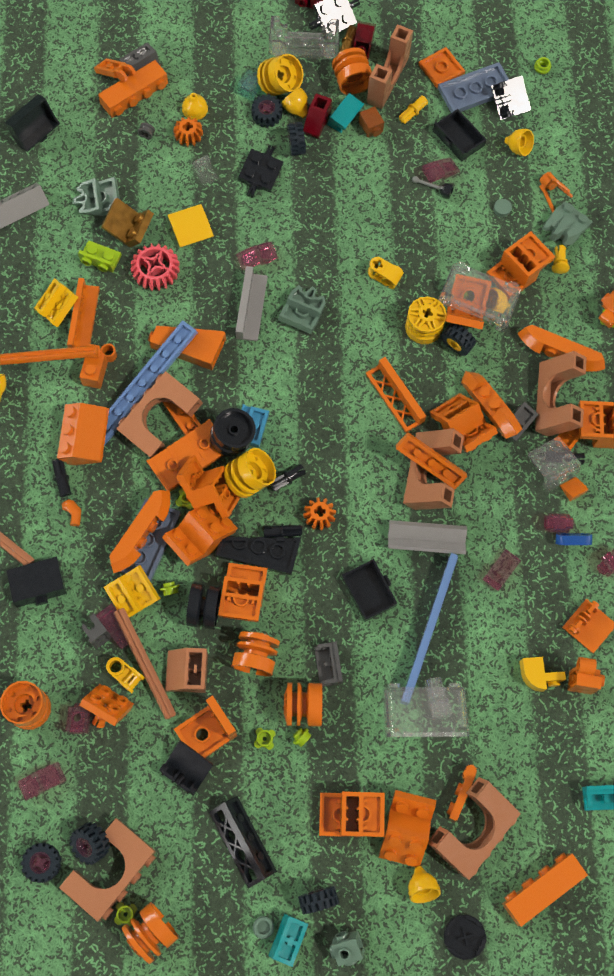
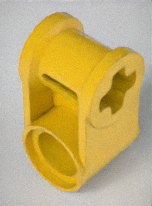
[368,257,404,289]
[106,657,145,694]

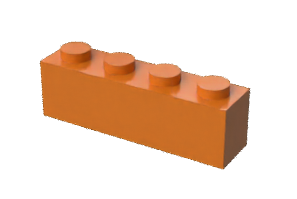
[98,60,168,118]
[503,852,588,927]

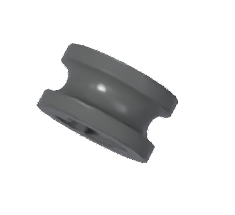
[137,122,155,139]

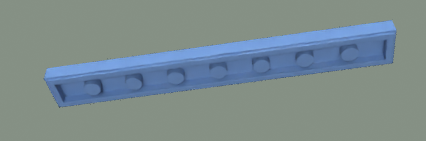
[104,320,198,446]
[400,553,458,706]

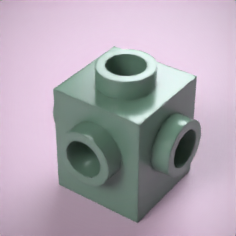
[330,930,365,966]

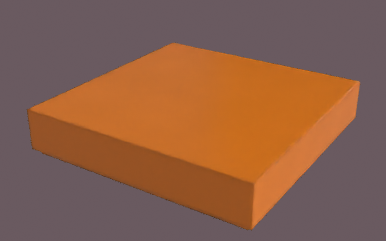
[418,47,465,89]

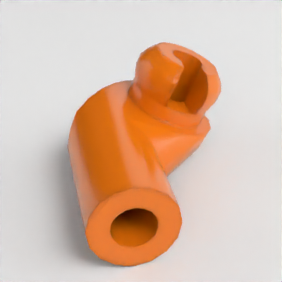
[62,499,82,526]

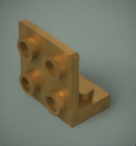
[101,198,154,247]

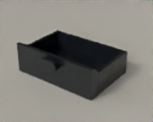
[5,94,60,152]
[433,109,487,162]
[6,556,67,608]
[341,558,397,622]

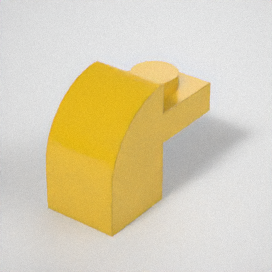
[519,657,566,692]

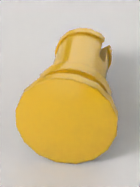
[551,245,570,274]

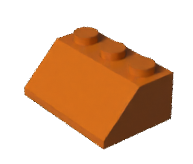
[57,403,109,465]

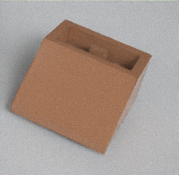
[165,648,208,693]

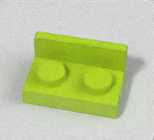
[78,240,122,273]

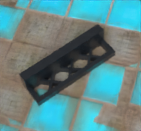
[209,796,277,889]

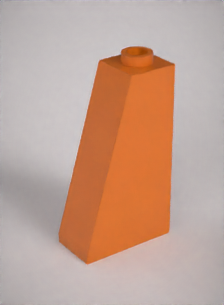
[148,326,226,370]

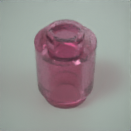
[544,513,574,533]

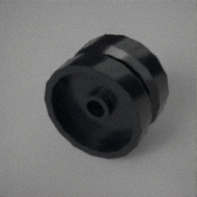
[210,408,256,457]
[186,582,221,630]

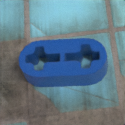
[555,533,593,545]

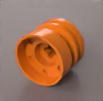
[332,48,372,95]
[231,631,280,677]
[0,681,51,730]
[284,682,322,727]
[122,902,179,964]

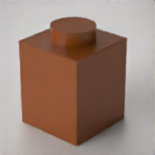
[359,106,384,138]

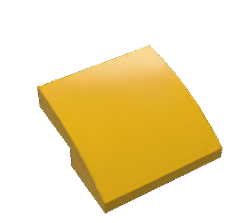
[167,204,214,248]
[34,278,78,327]
[104,565,161,618]

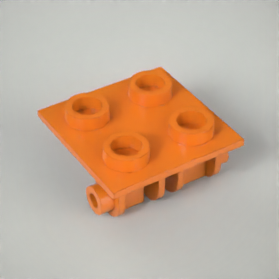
[562,599,614,653]

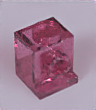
[597,549,614,577]
[65,703,91,735]

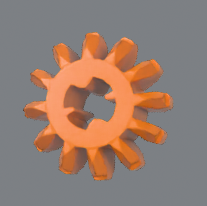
[173,116,203,147]
[303,497,336,531]

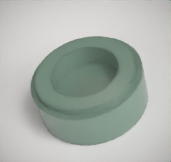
[493,199,512,217]
[253,916,274,939]

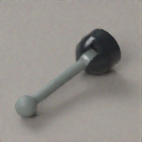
[412,176,454,198]

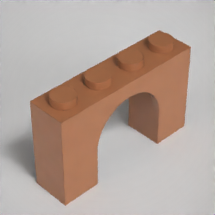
[367,24,413,109]
[535,351,587,437]
[117,371,203,458]
[403,428,464,510]
[428,777,521,880]
[59,818,156,922]

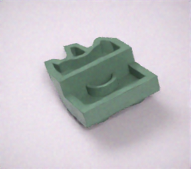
[72,177,120,216]
[542,201,593,245]
[278,285,326,334]

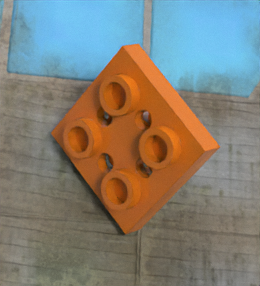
[79,684,134,728]

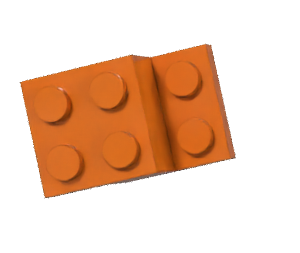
[486,231,555,300]
[430,393,498,452]
[578,400,614,449]
[176,456,241,519]
[162,503,238,566]
[218,563,268,622]
[379,790,436,867]
[319,792,385,837]

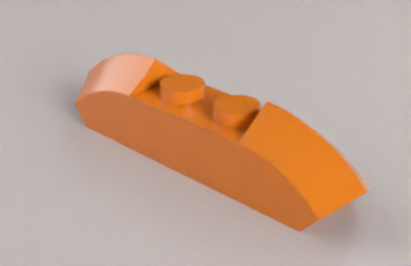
[518,325,605,372]
[461,371,522,439]
[109,490,171,573]

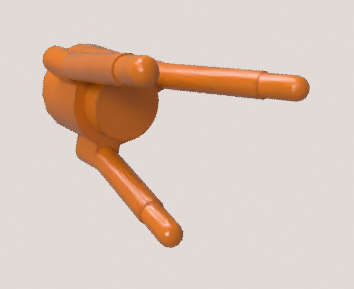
[539,172,573,213]

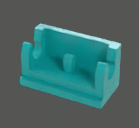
[327,93,364,133]
[582,785,614,811]
[268,913,308,967]

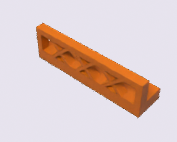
[67,278,100,348]
[365,357,426,433]

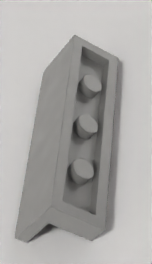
[0,183,49,229]
[235,266,268,341]
[388,520,467,554]

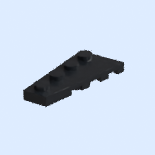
[216,537,301,576]

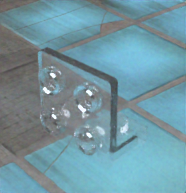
[528,437,581,493]

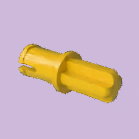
[399,96,428,124]

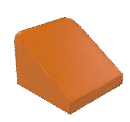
[560,477,589,501]

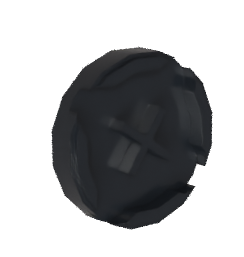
[443,914,487,960]

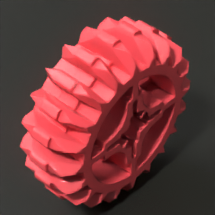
[131,243,180,291]

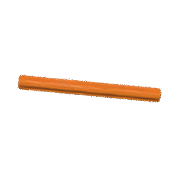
[0,345,98,365]

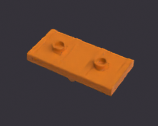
[146,419,225,491]

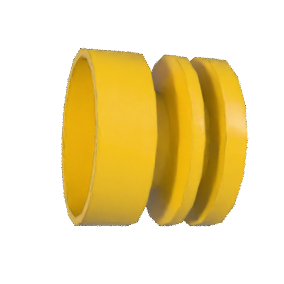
[257,54,303,96]
[405,296,447,344]
[224,448,276,498]

